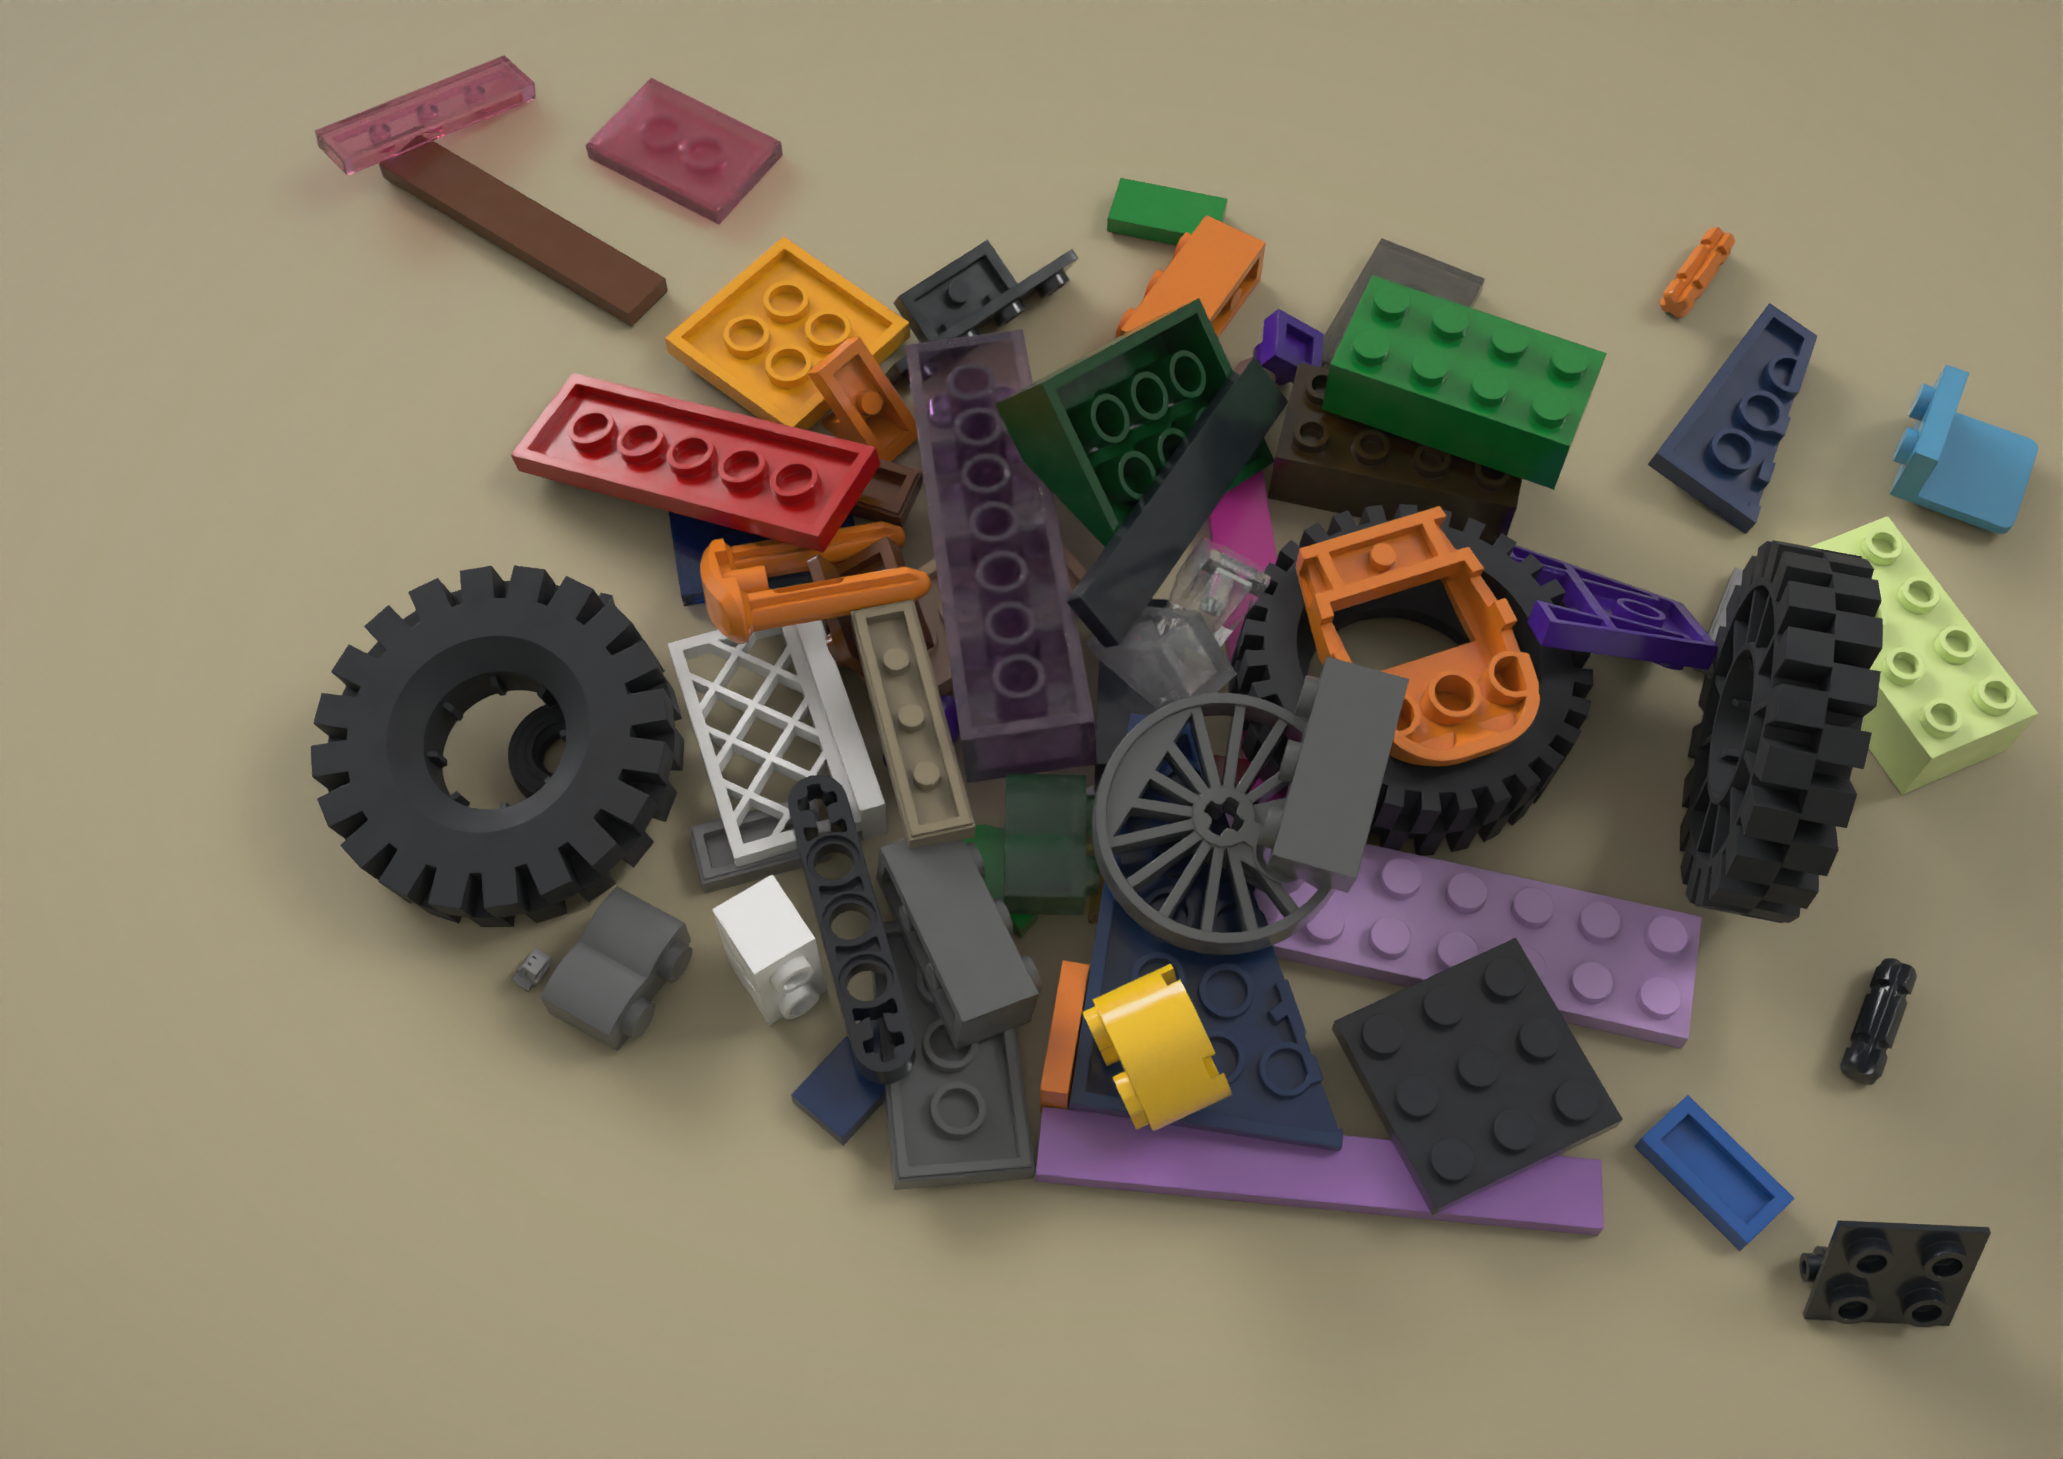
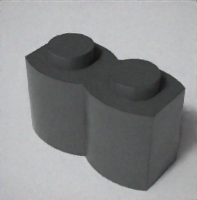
[540,886,692,1051]

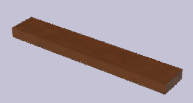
[379,131,668,327]

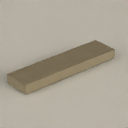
[850,599,976,849]

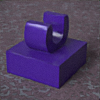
[1253,309,1324,385]

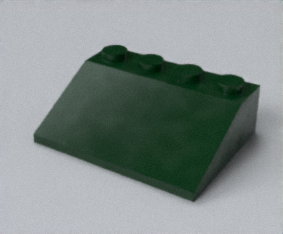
[995,298,1274,547]

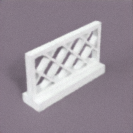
[668,620,888,867]

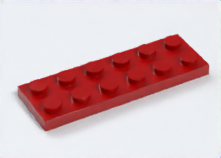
[511,373,881,553]

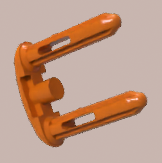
[700,521,931,644]

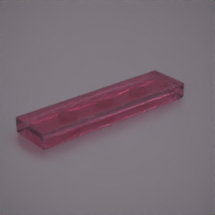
[315,55,536,176]

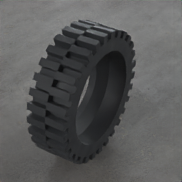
[1228,504,1593,856]

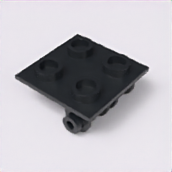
[1799,1220,1991,1327]

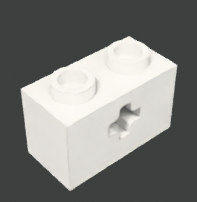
[712,874,827,1025]

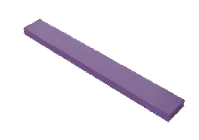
[1036,1107,1604,1236]

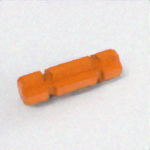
[1660,227,1735,318]

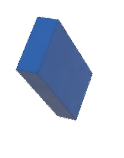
[1634,1095,1795,1251]

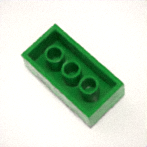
[1322,275,1607,490]

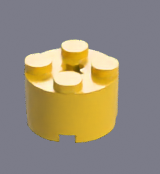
[1082,964,1232,1132]

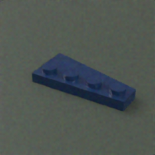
[1647,303,1817,534]

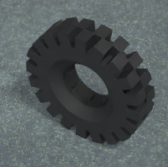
[1680,540,1883,924]
[311,565,684,927]

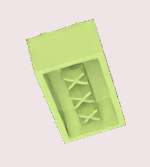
[1810,516,2038,795]

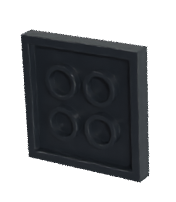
[1332,938,1623,1216]

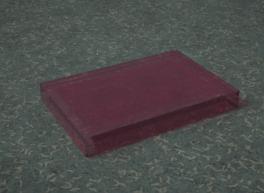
[586,78,783,225]

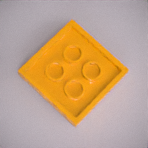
[665,236,910,430]

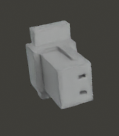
[511,947,552,992]

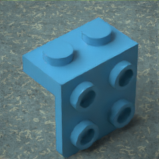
[1890,365,2038,534]

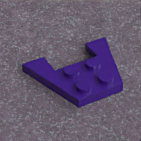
[1496,538,1718,670]

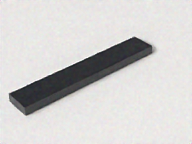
[1066,356,1288,649]

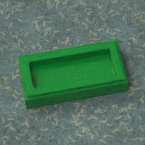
[1107,178,1228,245]

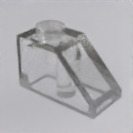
[1159,537,1271,653]
[1086,606,1237,709]

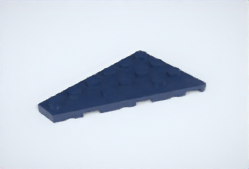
[1068,713,1343,1151]

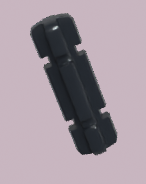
[1840,958,1917,1085]

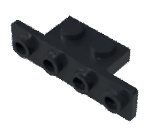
[885,239,1079,386]

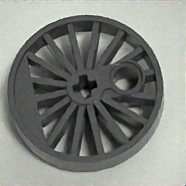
[1092,693,1336,955]

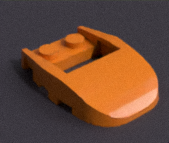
[1295,506,1540,766]

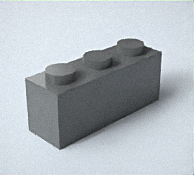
[1259,657,1409,893]
[876,839,1042,1050]

